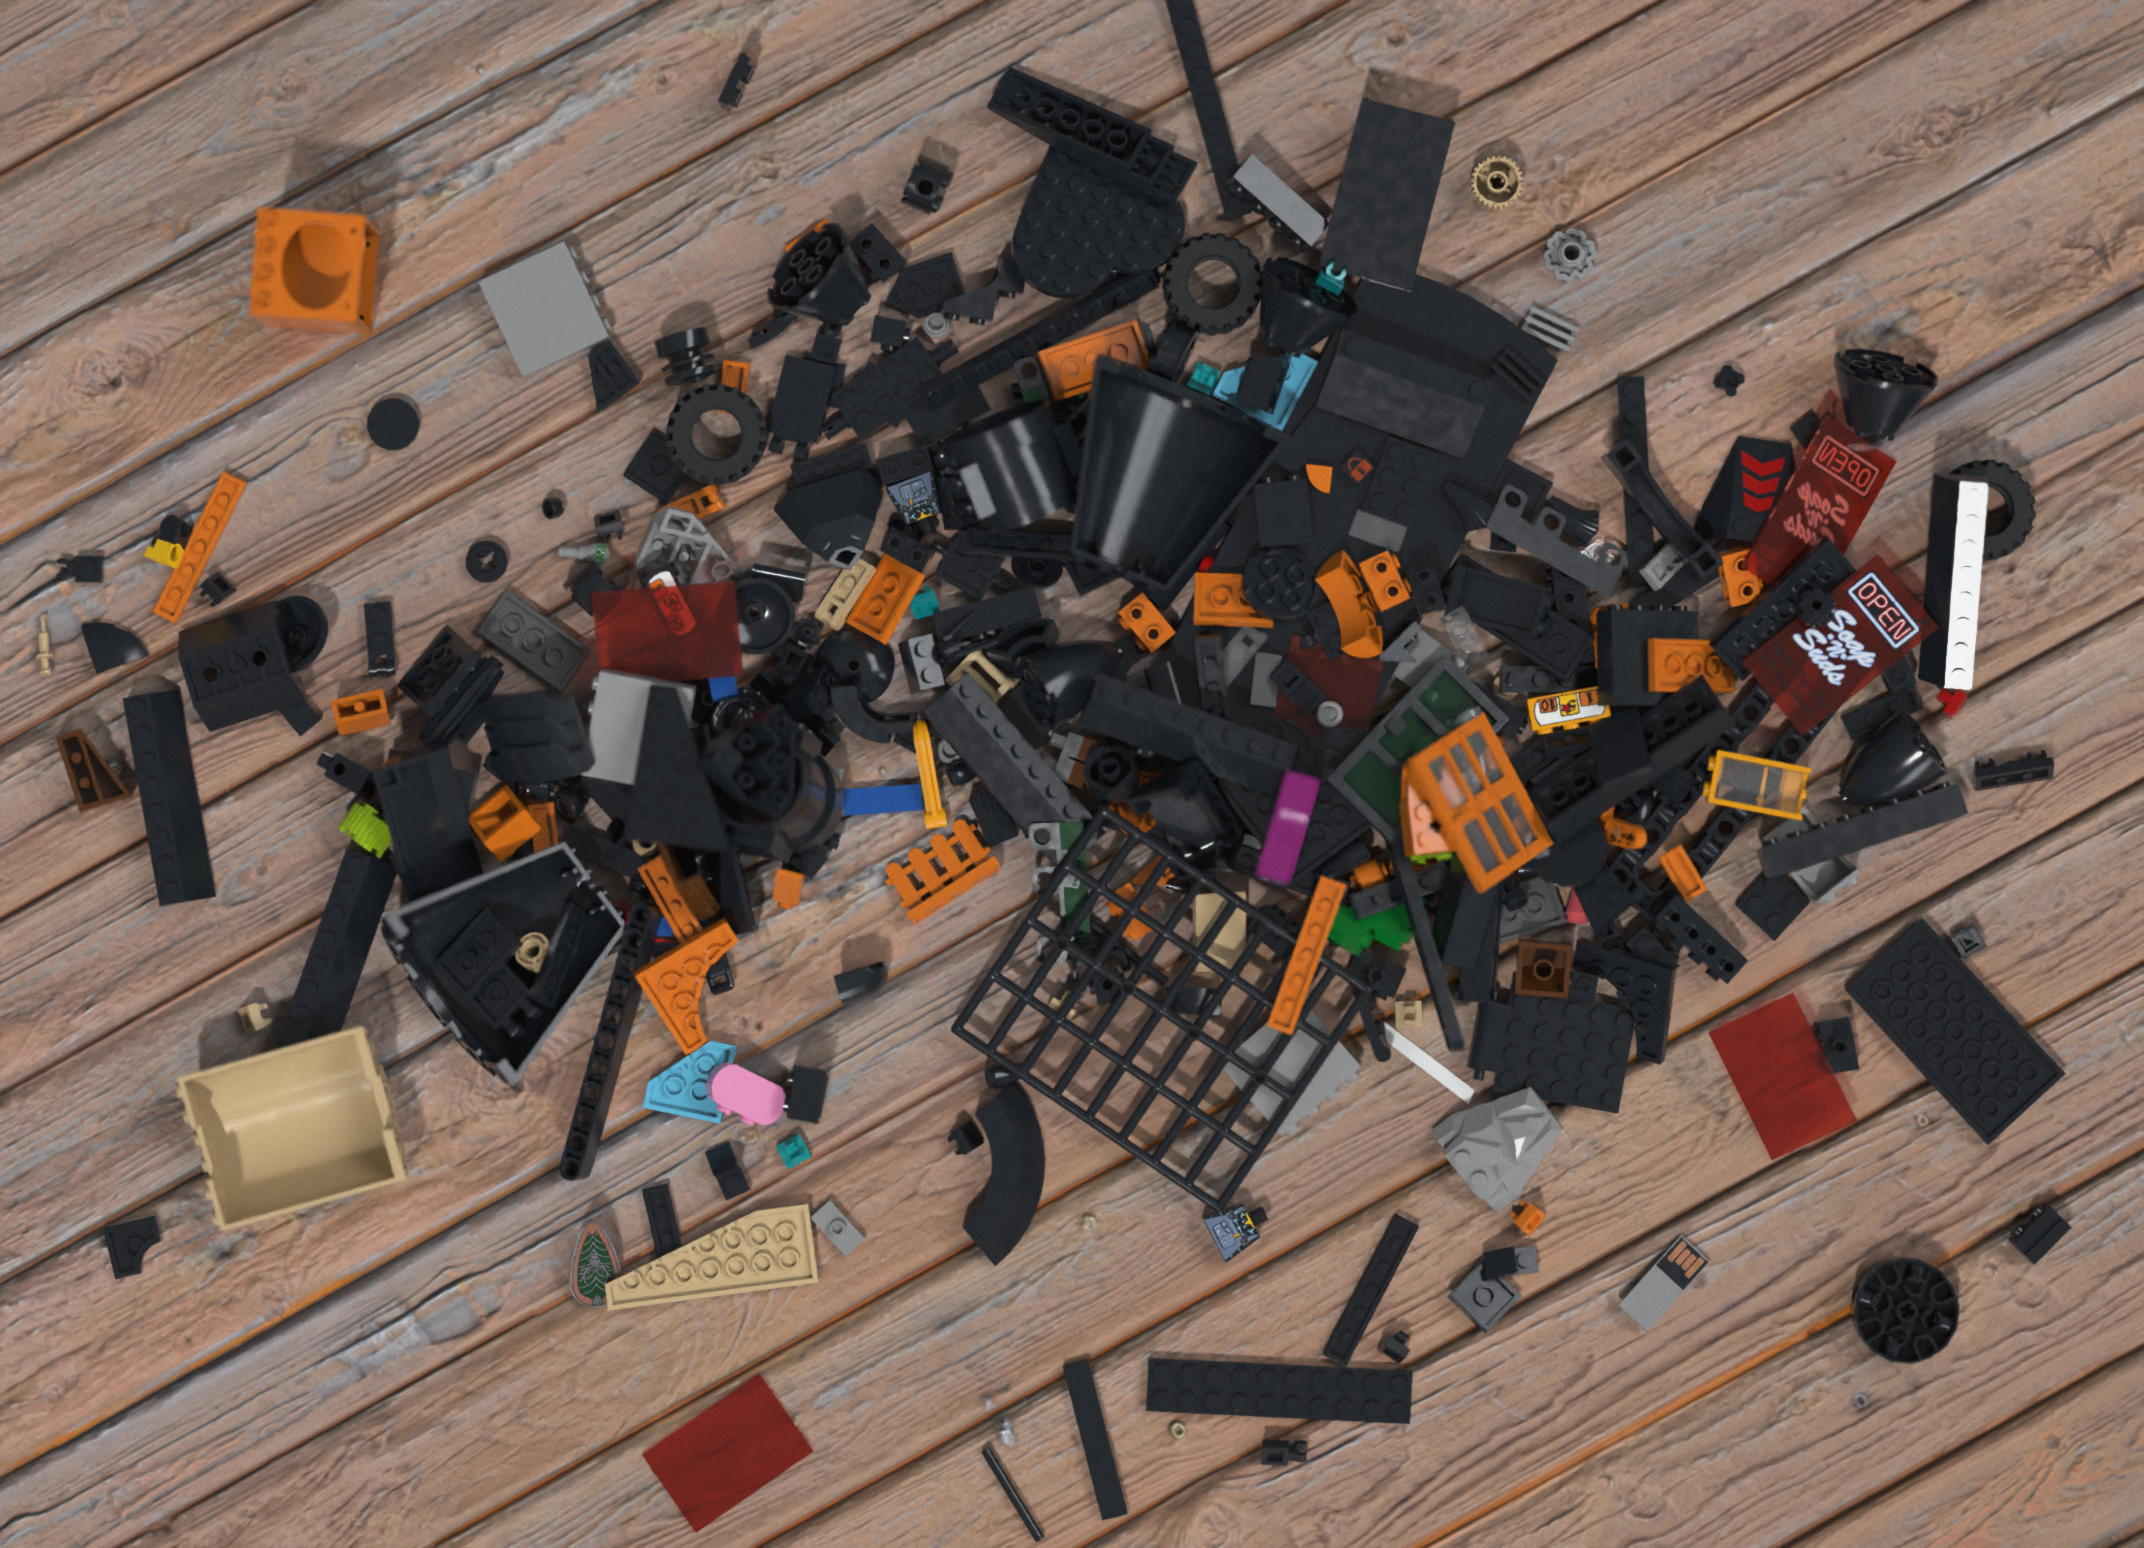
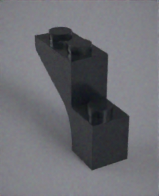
[937,258,1025,326]

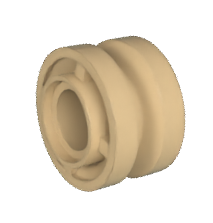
[515,932,550,974]

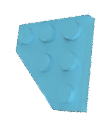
[1212,352,1319,431]
[643,1041,737,1124]

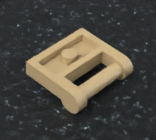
[945,650,1016,703]

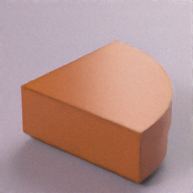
[1306,464,1333,494]

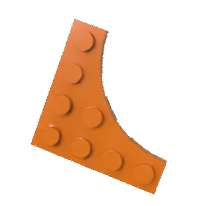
[633,918,739,1056]

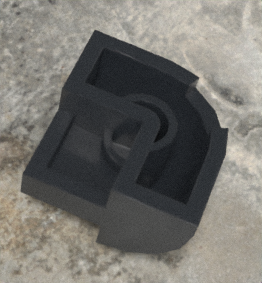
[833,960,888,1006]

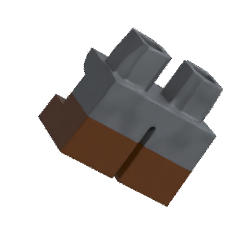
[1043,731,1099,789]

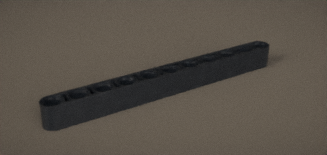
[559,903,662,1181]

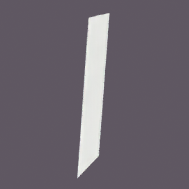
[1383,1021,1474,1104]

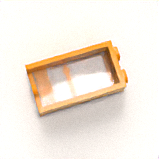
[1702,750,1812,821]

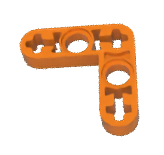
[1595,806,1647,849]

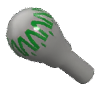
[559,542,610,566]

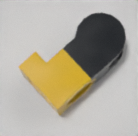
[144,515,191,569]

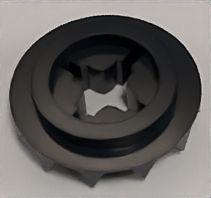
[466,541,508,583]

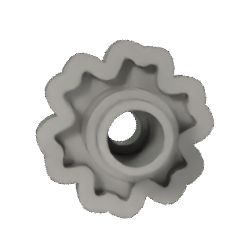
[1543,228,1597,283]

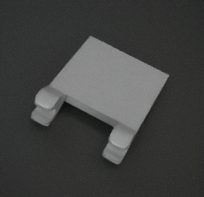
[1393,630,1468,706]

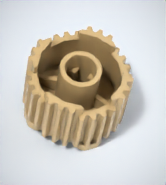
[1469,156,1524,211]

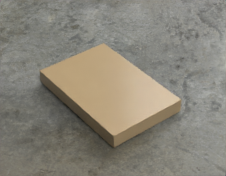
[1193,889,1246,972]

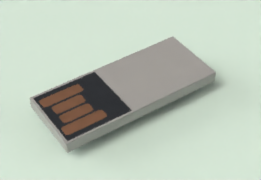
[1617,1235,1710,1332]

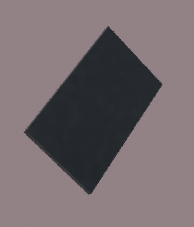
[1319,98,1456,290]

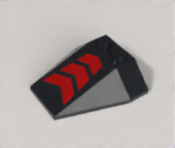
[1697,436,1805,552]

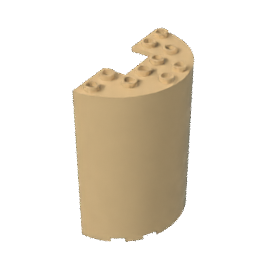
[175,1026,408,1232]

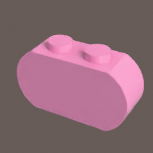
[706,1062,785,1126]

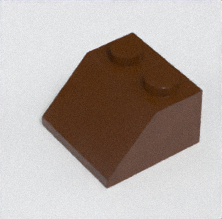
[1515,938,1572,998]

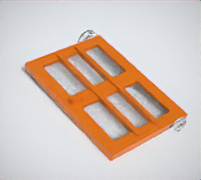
[1408,705,1554,893]

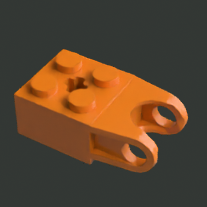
[1399,759,1463,857]

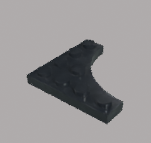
[1574,937,1677,1065]

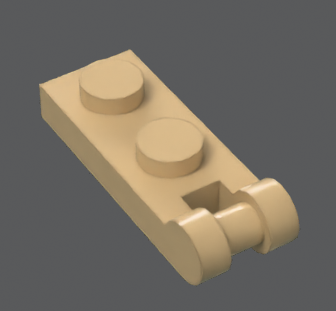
[815,558,877,631]

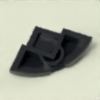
[81,622,149,674]

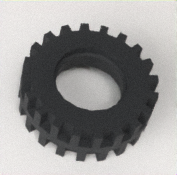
[666,384,767,486]

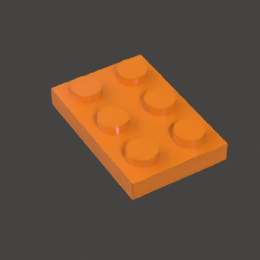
[845,554,925,645]
[1193,572,1273,628]

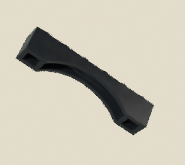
[1600,438,1724,582]

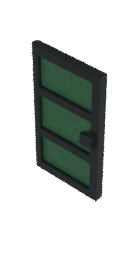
[1325,655,1511,846]

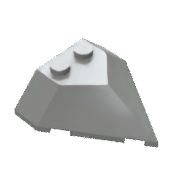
[630,506,746,602]

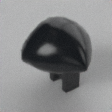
[1613,791,1654,826]

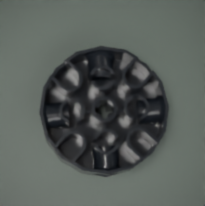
[1850,1256,1960,1364]

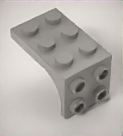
[1762,806,1861,906]

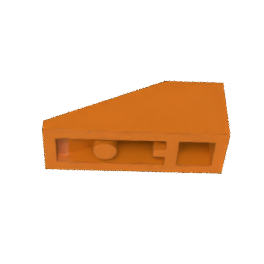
[772,869,806,910]

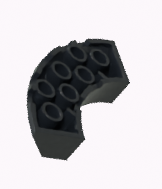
[962,1081,1045,1266]

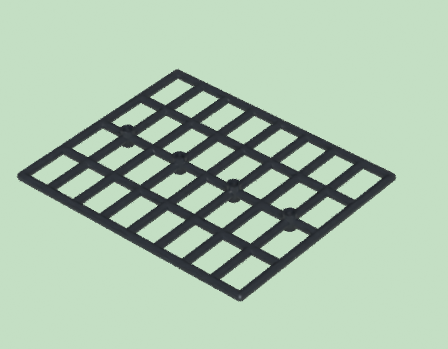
[951,805,1373,1212]

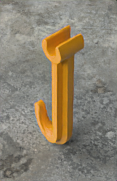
[913,719,947,829]

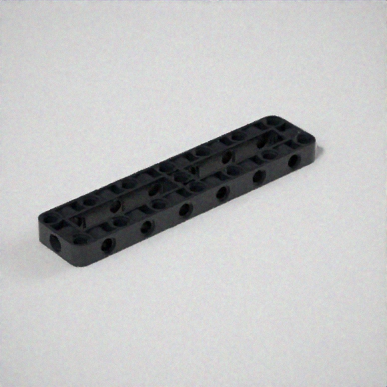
[1608,624,1871,922]

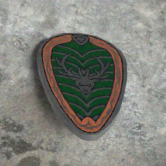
[570,1220,622,1307]

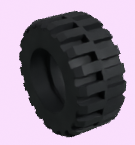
[1162,233,1263,336]
[1949,459,2036,561]

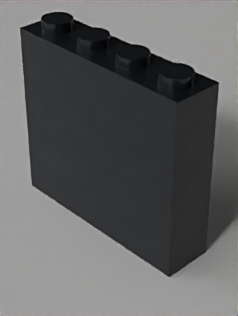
[1596,605,1698,707]

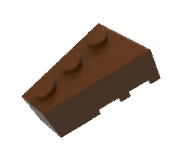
[55,729,131,814]

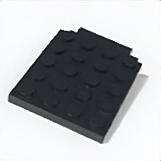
[1467,987,1635,1113]

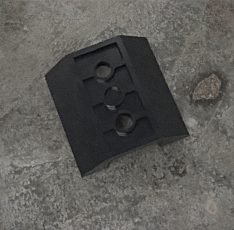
[178,600,308,732]

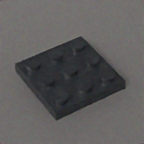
[397,625,482,718]

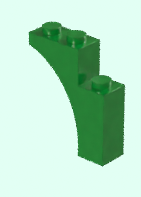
[1304,898,1428,956]

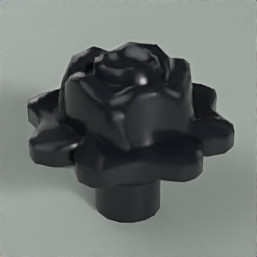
[790,618,822,649]

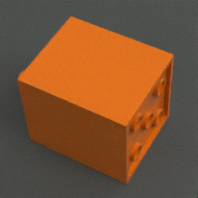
[249,207,380,335]

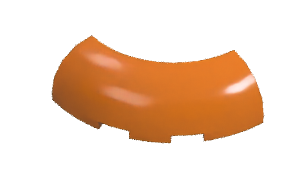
[1315,550,1383,658]

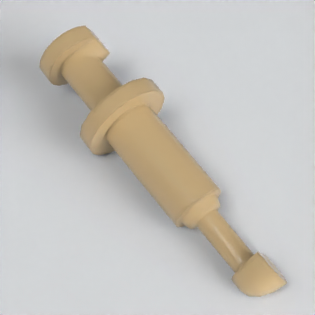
[35,613,54,676]

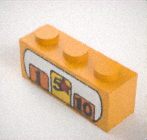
[1525,686,1611,735]

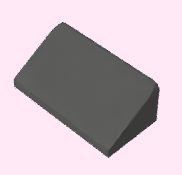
[1249,652,1282,708]

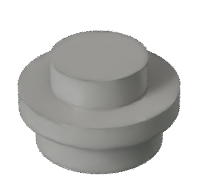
[923,313,950,338]

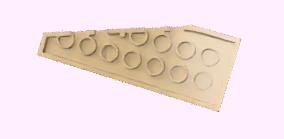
[605,1204,818,1311]

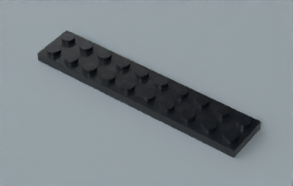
[1146,1357,1412,1424]

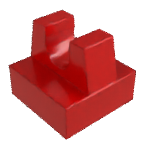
[1937,689,1967,720]

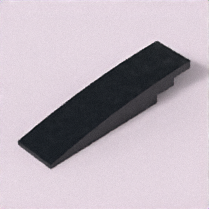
[987,67,1198,207]

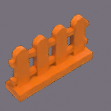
[885,819,1002,925]

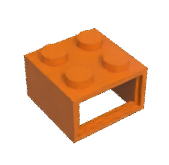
[467,784,542,862]

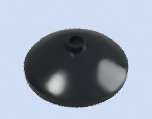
[716,577,795,655]
[259,596,328,672]
[815,627,894,703]

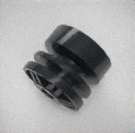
[654,327,719,386]

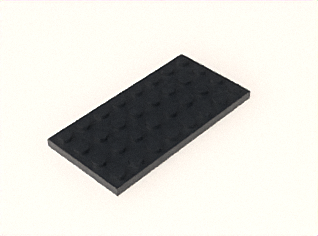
[1844,918,2066,1145]

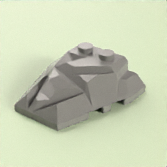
[1432,1087,1564,1212]

